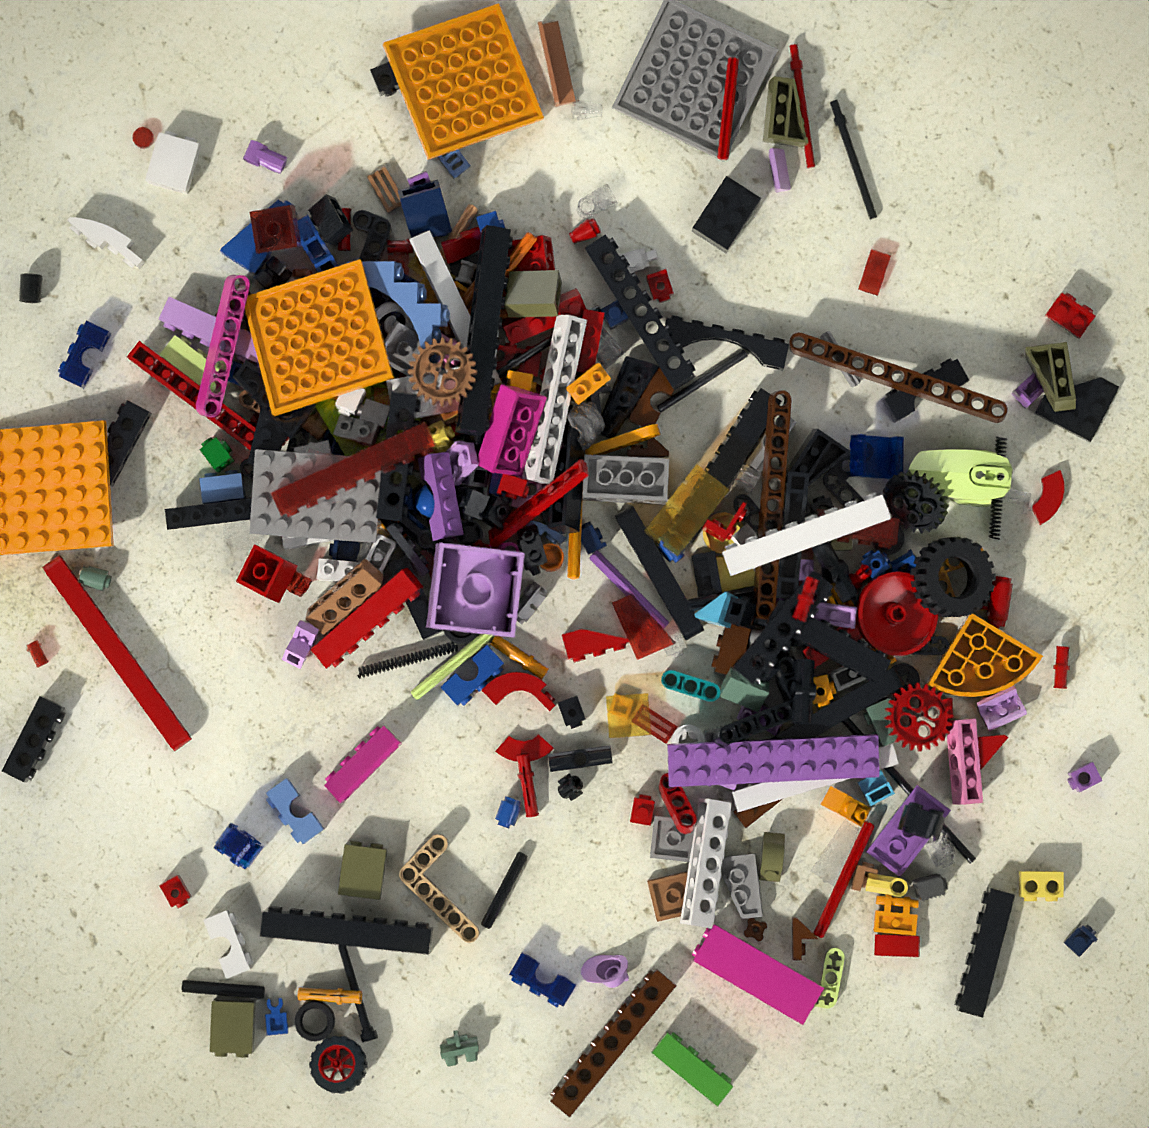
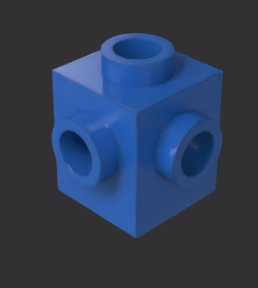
[860,550,891,580]

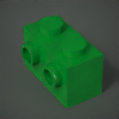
[199,437,235,473]

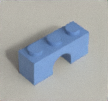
[266,778,325,844]

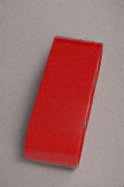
[658,773,697,834]

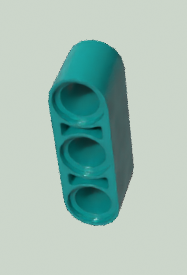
[661,670,720,702]

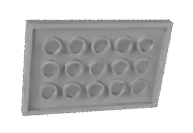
[249,449,382,543]

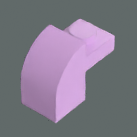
[282,620,319,669]

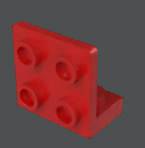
[508,235,555,278]
[702,502,748,542]

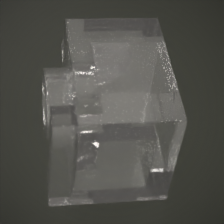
[925,832,955,868]

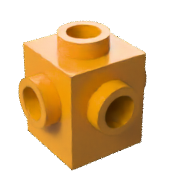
[813,674,836,707]

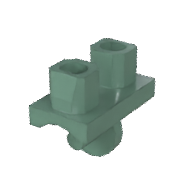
[440,1030,479,1067]

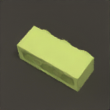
[159,335,221,392]

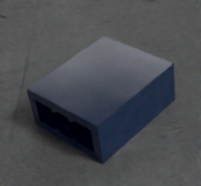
[398,179,452,238]

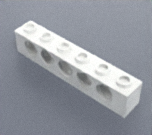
[680,798,731,928]

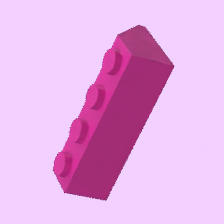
[477,384,547,476]
[324,726,402,803]

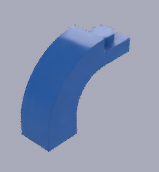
[290,214,338,273]

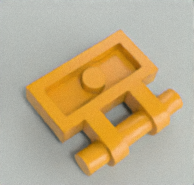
[873,894,919,936]

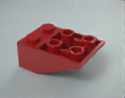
[562,629,629,663]

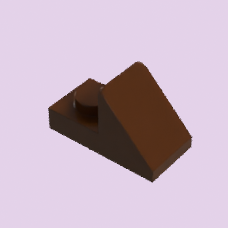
[627,438,669,458]
[792,917,818,961]

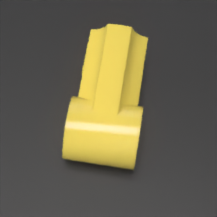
[865,873,908,897]

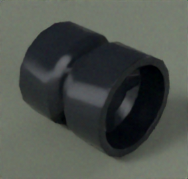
[254,256,293,289]
[457,520,484,547]

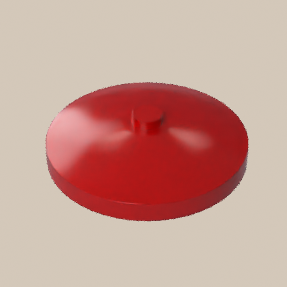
[856,572,938,656]

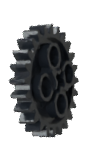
[882,470,949,534]

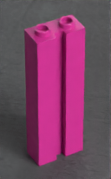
[692,924,824,1025]

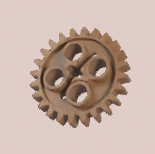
[408,337,477,407]

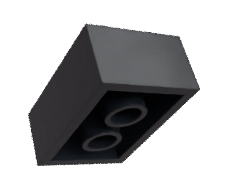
[692,175,761,254]

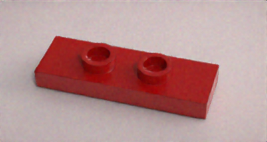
[576,309,604,373]

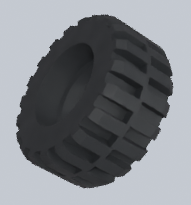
[911,537,996,617]

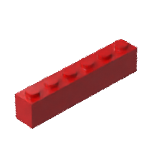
[310,567,423,669]

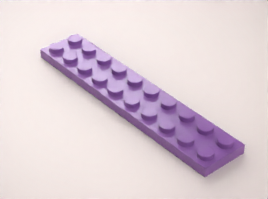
[667,734,880,787]

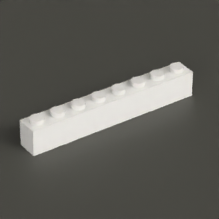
[722,493,891,576]

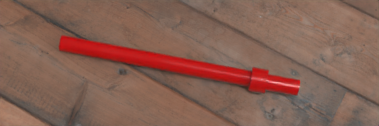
[789,44,815,168]

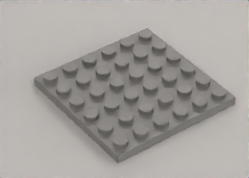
[612,0,778,162]

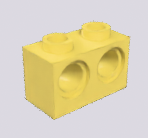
[1019,871,1064,901]

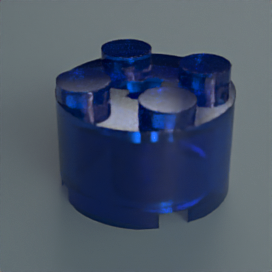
[214,822,264,870]

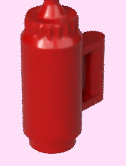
[981,576,1013,634]

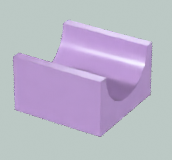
[426,543,524,638]

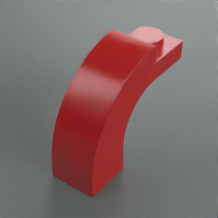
[481,672,556,711]

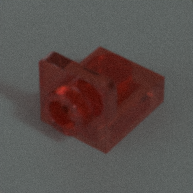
[287,569,312,597]

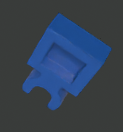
[265,997,289,1036]

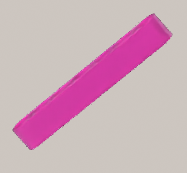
[196,274,250,417]

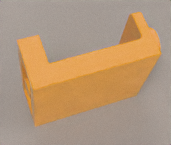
[566,363,611,405]

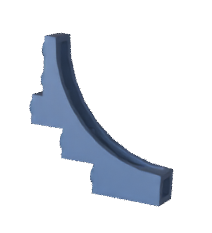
[347,261,450,364]

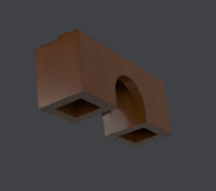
[629,367,674,428]

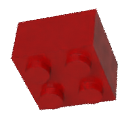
[236,544,298,603]

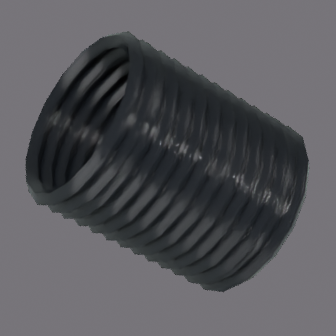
[19,273,43,303]

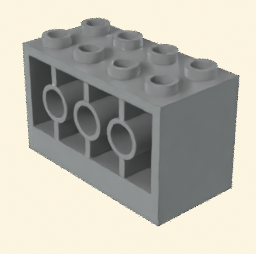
[583,455,669,505]

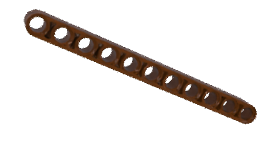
[789,332,1008,423]
[752,390,792,619]

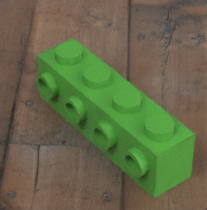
[651,1032,733,1107]

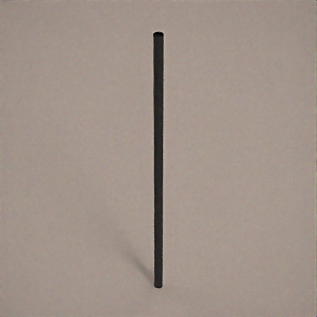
[791,656,976,864]

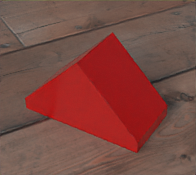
[978,735,1009,770]

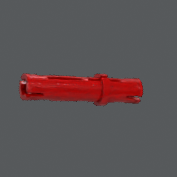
[516,753,539,817]

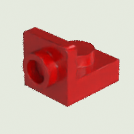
[630,794,655,826]

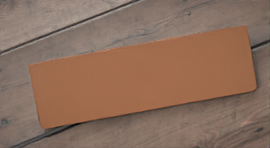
[538,21,576,107]

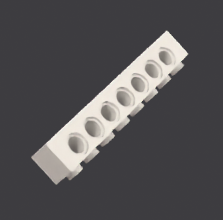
[522,315,587,484]

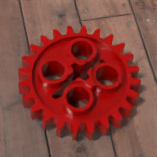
[884,683,953,752]

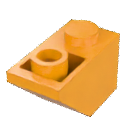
[821,786,871,827]

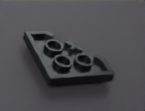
[1034,377,1119,443]

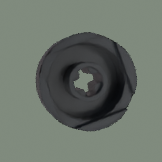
[897,802,945,842]

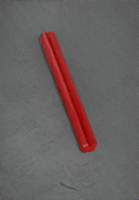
[717,57,739,160]

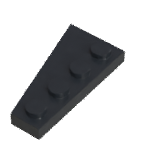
[594,356,659,438]
[234,360,316,440]

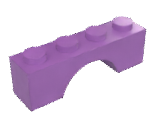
[418,452,464,541]

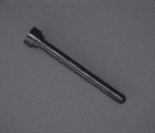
[338,945,378,1043]

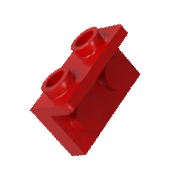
[1045,293,1096,339]

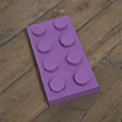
[866,785,951,877]

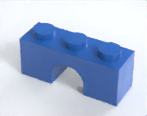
[441,645,504,706]

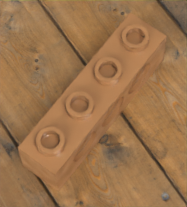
[305,559,383,635]

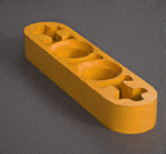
[585,424,661,455]

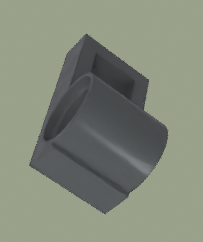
[333,414,381,448]

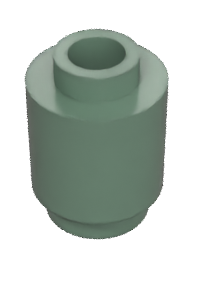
[79,566,112,591]

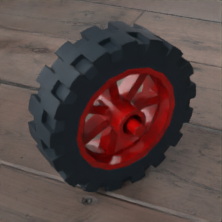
[309,1036,368,1094]

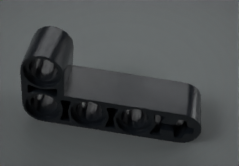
[353,210,392,288]

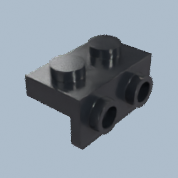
[516,524,548,576]

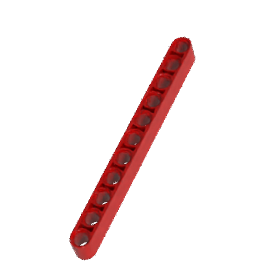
[42,555,192,751]

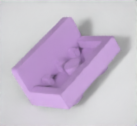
[977,686,1027,732]

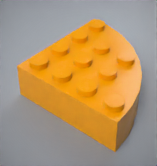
[926,614,1043,697]

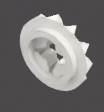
[671,725,705,744]

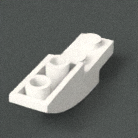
[67,217,145,269]

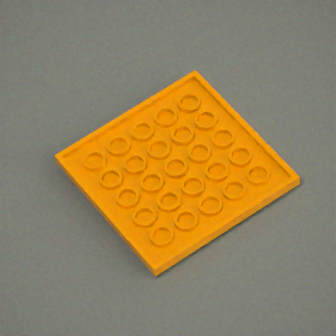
[383,3,544,160]
[245,259,394,416]
[0,420,114,555]

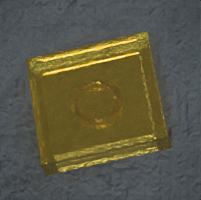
[606,693,651,738]

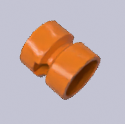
[539,543,564,572]

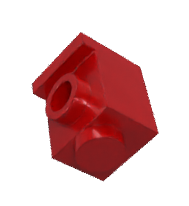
[646,269,674,303]
[497,474,530,500]
[159,875,192,909]

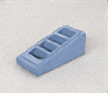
[437,150,471,179]

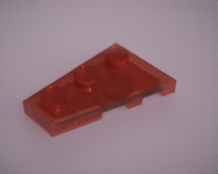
[612,594,676,660]

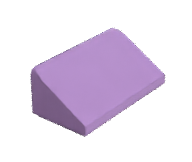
[768,148,791,193]

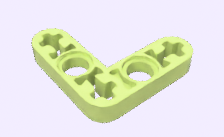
[814,948,845,1008]

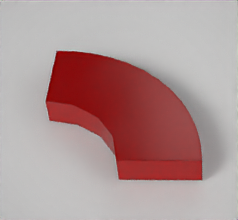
[1031,470,1064,525]
[495,734,554,762]

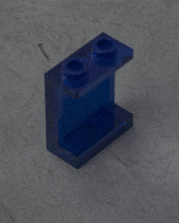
[849,434,904,480]

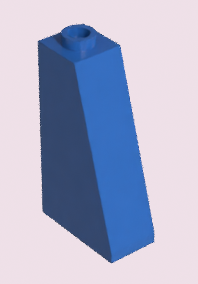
[220,200,297,275]

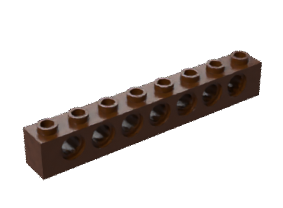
[550,969,677,1118]

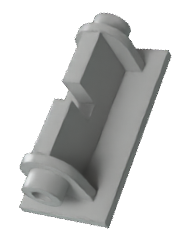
[517,581,548,624]

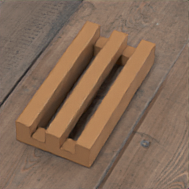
[367,167,402,213]

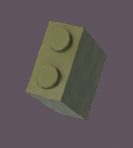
[503,270,562,318]
[338,840,387,900]
[209,1000,256,1058]

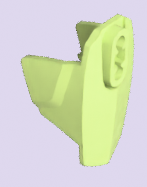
[909,449,1013,507]

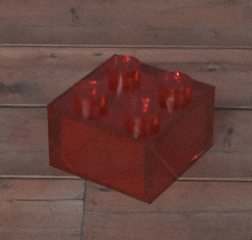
[249,205,302,254]

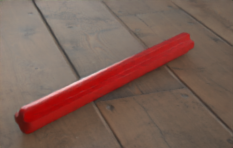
[813,821,875,938]

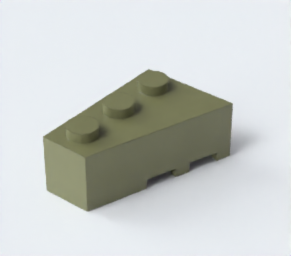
[763,76,808,147]
[1025,342,1076,412]

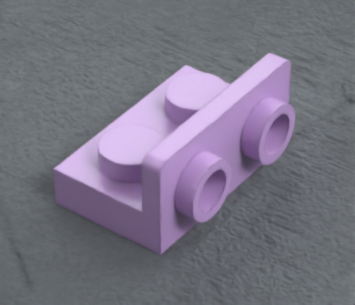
[446,440,479,486]

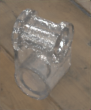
[577,184,618,218]

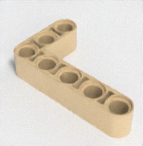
[399,834,479,943]

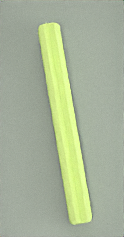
[411,634,496,700]

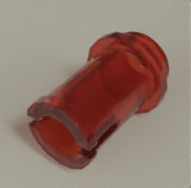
[26,640,49,668]

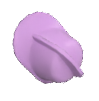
[581,955,629,988]

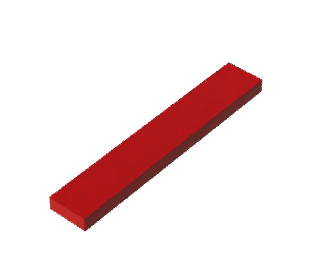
[488,459,589,548]

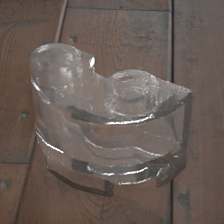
[567,402,605,450]

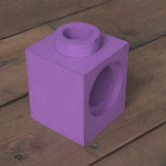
[1067,762,1103,792]

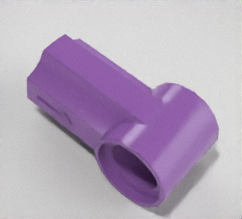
[243,140,288,174]

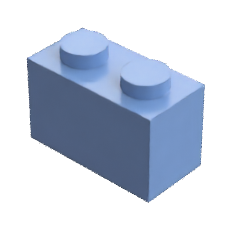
[199,470,246,504]

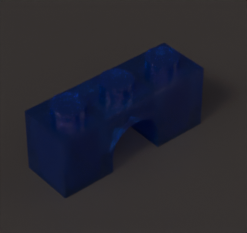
[58,320,111,389]
[509,952,576,1008]

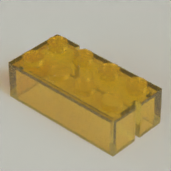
[644,464,730,558]

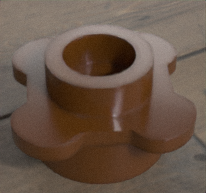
[744,918,767,941]

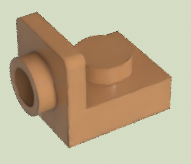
[851,862,879,891]

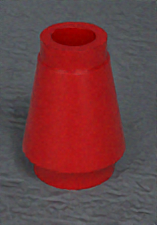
[569,218,601,244]

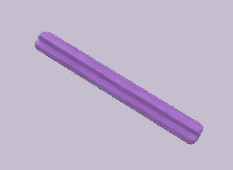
[589,550,669,630]

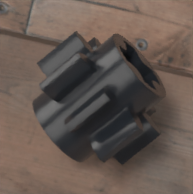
[558,773,583,801]

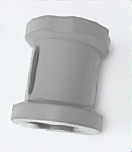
[455,260,477,286]

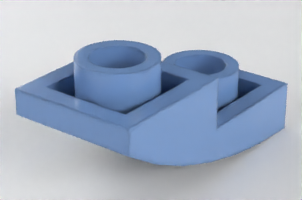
[525,520,566,545]

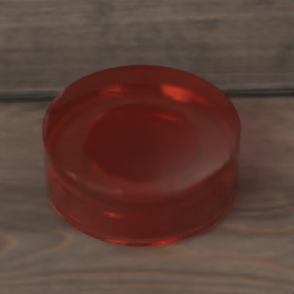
[132,127,154,149]

